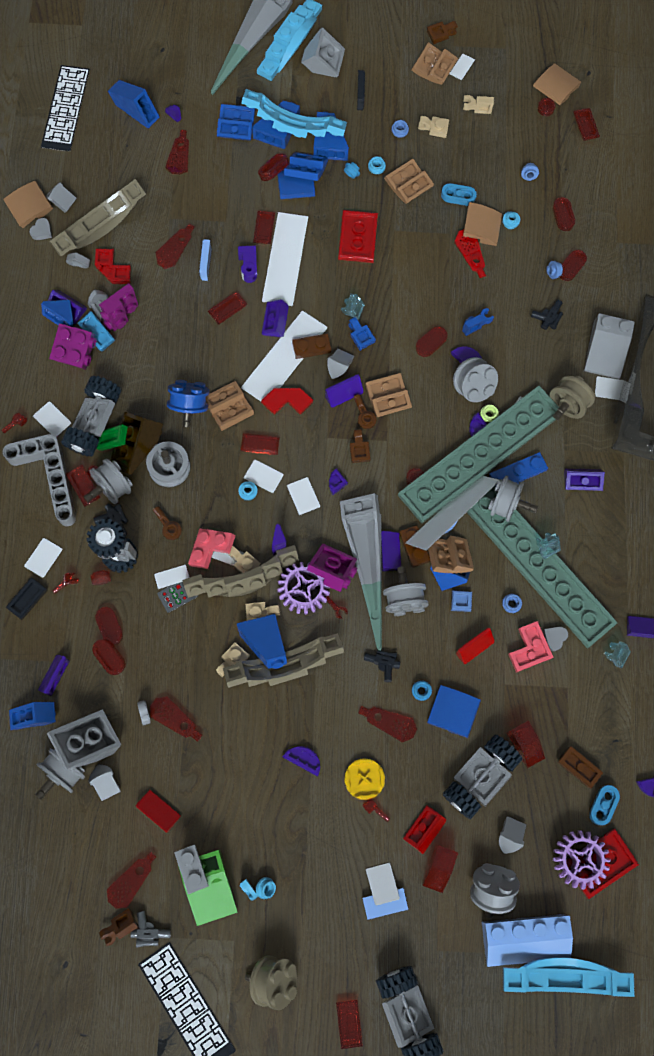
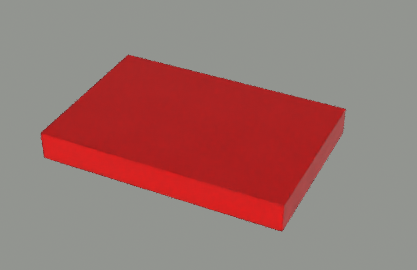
[338,210,378,263]
[566,828,639,899]

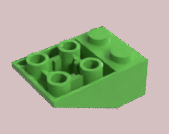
[179,850,238,926]

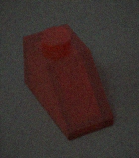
[507,721,545,768]
[422,845,458,893]

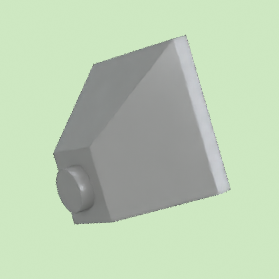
[301,28,345,77]

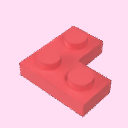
[188,528,235,569]
[508,621,554,673]

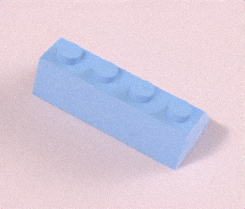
[482,914,573,967]

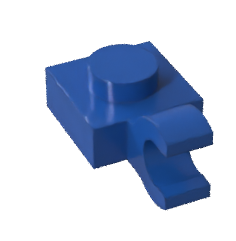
[462,308,494,336]
[348,317,376,350]

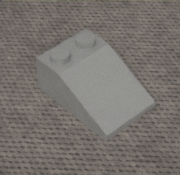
[584,313,635,379]
[47,709,121,770]

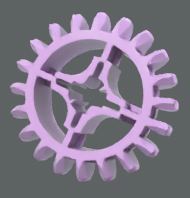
[278,562,330,615]
[553,830,611,890]

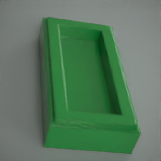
[96,425,127,451]

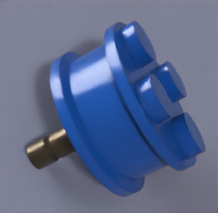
[167,380,209,427]

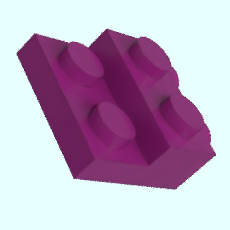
[99,284,139,331]
[49,323,97,370]
[307,543,358,592]

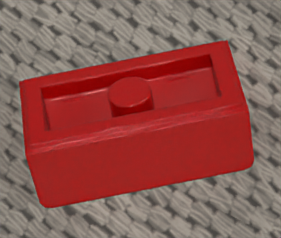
[456,627,494,665]
[135,790,181,833]
[403,805,446,854]

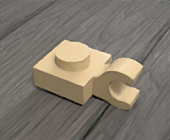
[463,95,494,114]
[418,116,449,138]
[227,546,261,574]
[245,602,280,621]
[216,643,250,677]

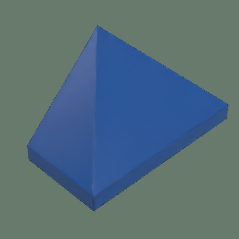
[41,300,73,327]
[430,566,470,591]

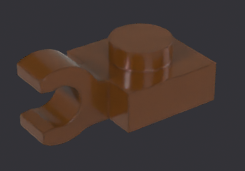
[427,21,458,44]
[349,429,371,463]
[99,908,138,946]

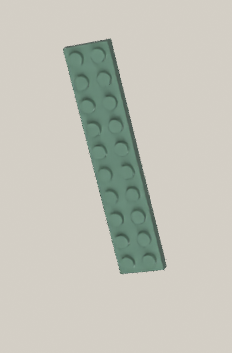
[398,386,559,523]
[467,486,617,649]

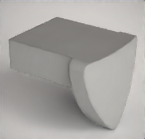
[46,182,76,213]
[88,290,109,321]
[327,349,354,379]
[89,765,121,801]
[499,816,526,854]

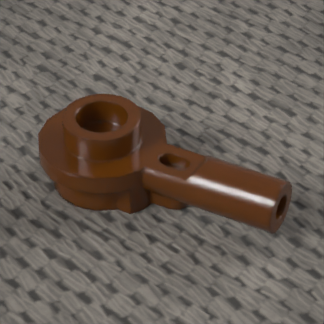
[353,394,376,429]
[153,506,182,540]

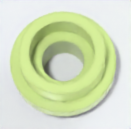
[480,405,499,423]

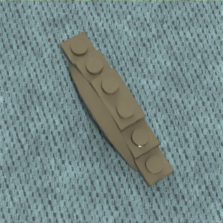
[49,179,146,257]
[182,545,299,598]
[223,633,344,688]

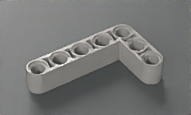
[3,434,76,526]

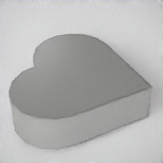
[30,218,52,240]
[66,253,90,268]
[543,627,568,651]
[137,700,151,725]

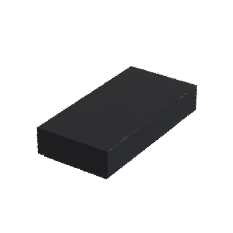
[357,70,365,110]
[5,577,48,620]

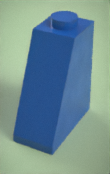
[108,80,160,128]
[252,101,300,149]
[314,112,349,161]
[237,614,287,669]

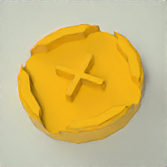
[344,758,385,800]

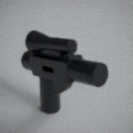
[531,300,563,330]
[93,504,128,535]
[364,649,401,682]

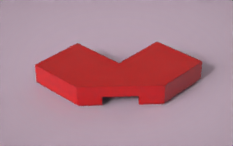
[95,249,131,284]
[261,388,313,415]

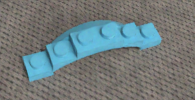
[257,0,322,81]
[241,89,347,138]
[503,957,634,997]

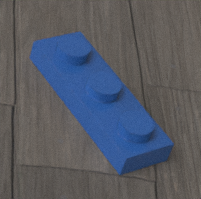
[489,452,548,487]

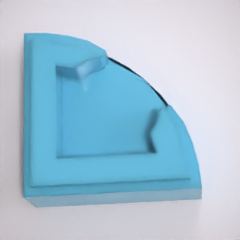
[240,879,258,901]

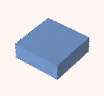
[451,590,472,612]

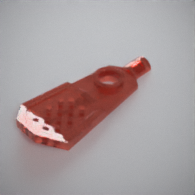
[165,130,189,175]
[155,224,195,269]
[150,696,203,742]
[358,706,417,743]
[107,851,156,909]

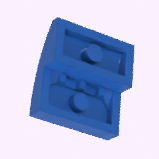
[217,104,255,140]
[284,152,328,181]
[277,170,315,199]
[427,685,481,738]

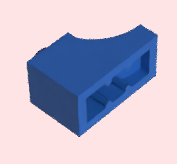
[9,702,56,730]

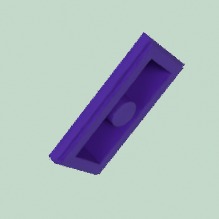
[47,290,87,324]
[262,299,289,337]
[325,374,363,408]
[564,469,605,491]
[272,524,286,556]
[381,531,401,571]
[627,616,654,638]
[38,655,70,696]

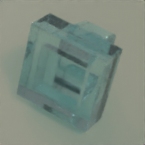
[341,294,365,320]
[536,533,561,559]
[605,641,631,669]

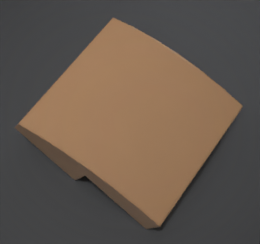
[411,42,458,85]
[533,63,581,105]
[384,159,434,204]
[3,181,54,228]
[463,202,502,246]
[365,373,412,418]
[206,381,254,431]
[428,536,474,573]

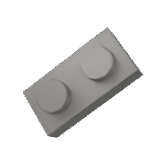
[174,845,209,894]

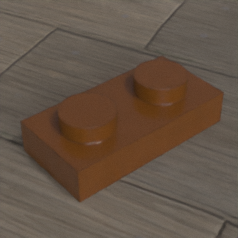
[292,334,331,359]
[399,525,430,568]
[557,746,603,789]

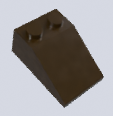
[110,412,163,475]

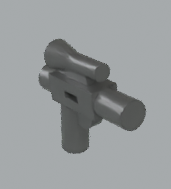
[131,911,171,948]

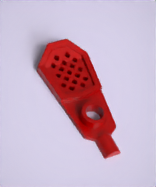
[454,229,486,278]

